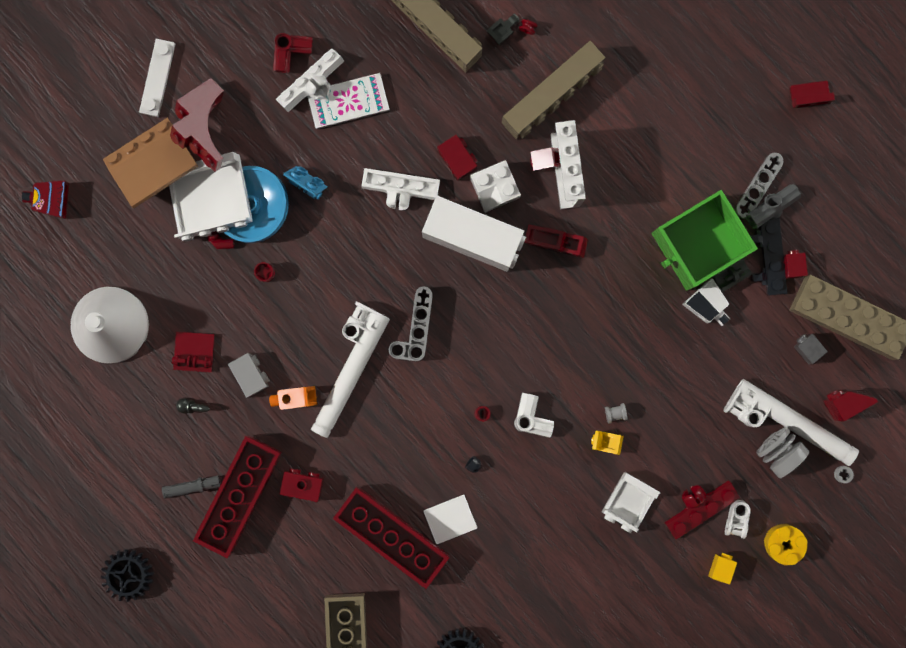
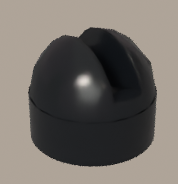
[465,456,482,473]

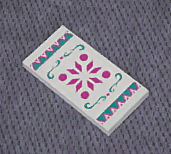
[308,73,390,129]

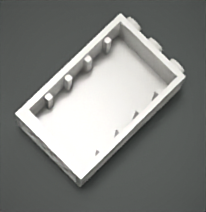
[422,195,526,272]

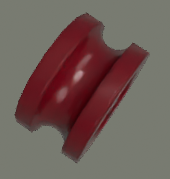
[519,19,538,35]

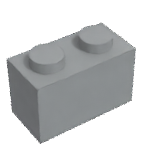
[228,353,269,398]

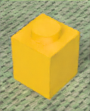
[708,553,737,585]

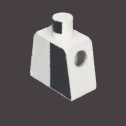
[683,279,730,326]

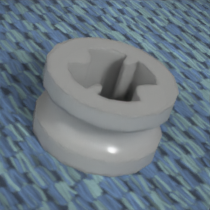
[834,466,854,483]

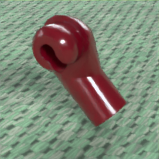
[208,231,235,249]

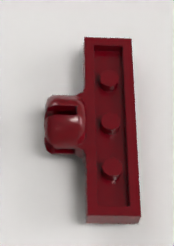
[665,480,740,540]

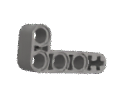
[389,286,433,361]

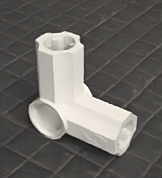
[514,393,554,438]

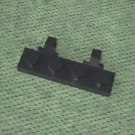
[750,218,788,296]

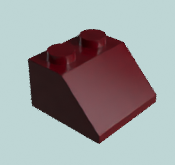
[823,390,878,421]

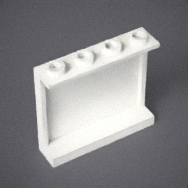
[550,120,586,210]
[169,152,253,242]

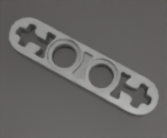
[735,153,784,219]

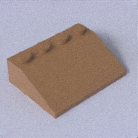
[103,117,199,208]

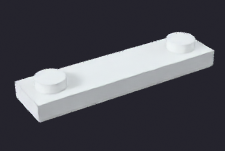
[139,39,176,117]

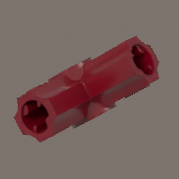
[273,33,313,73]

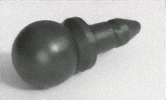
[176,398,210,413]

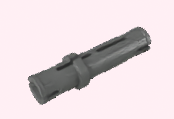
[162,475,221,499]

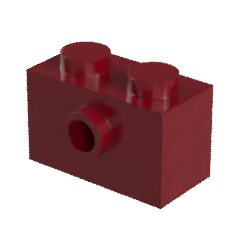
[280,468,324,502]

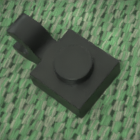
[487,13,520,46]

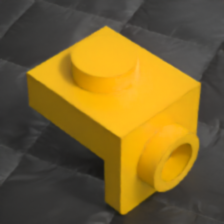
[591,430,624,455]

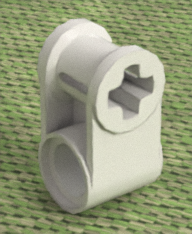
[725,500,750,539]

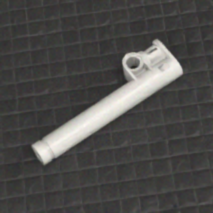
[311,301,390,438]
[723,379,859,466]

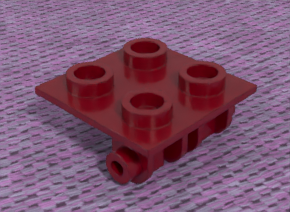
[172,332,215,372]

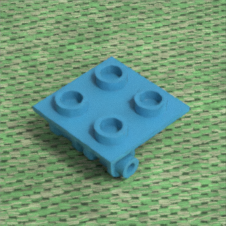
[283,166,328,199]

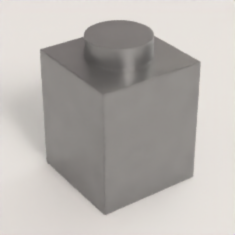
[794,334,828,364]

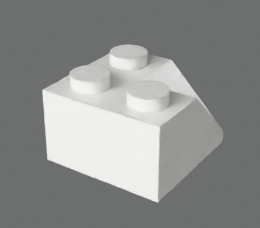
[470,160,521,213]

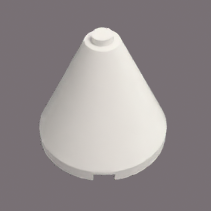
[71,287,149,363]

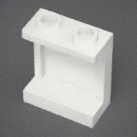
[602,472,660,533]

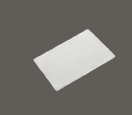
[423,495,477,544]

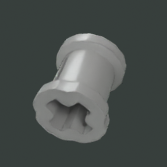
[605,403,627,424]

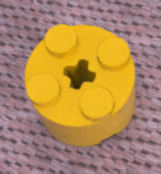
[764,524,807,565]

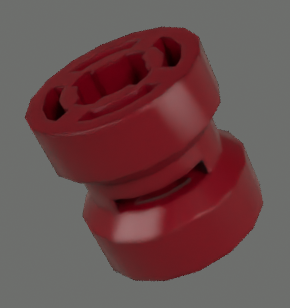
[254,262,275,282]

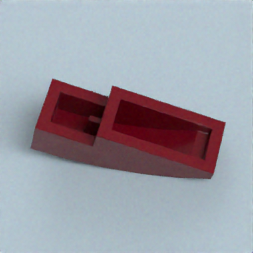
[524,224,588,258]

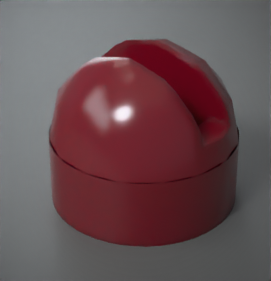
[474,406,491,422]

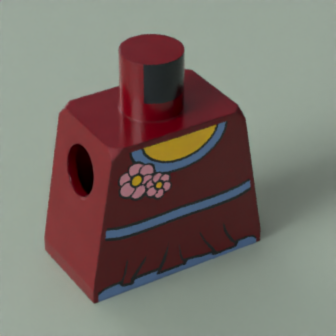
[22,181,69,219]

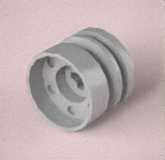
[756,427,809,478]

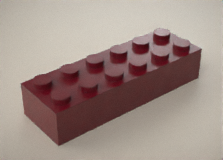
[193,435,282,558]
[333,486,450,589]

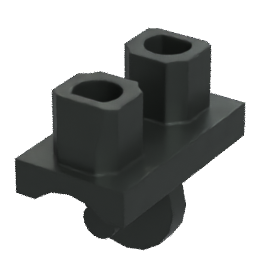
[713,258,752,292]

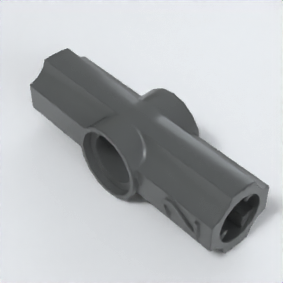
[746,184,801,228]

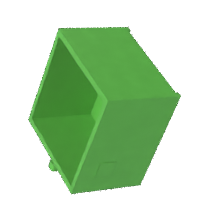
[651,190,758,291]

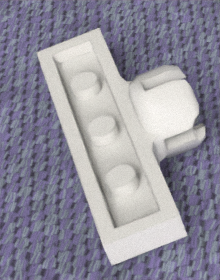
[276,48,344,112]
[361,168,440,210]

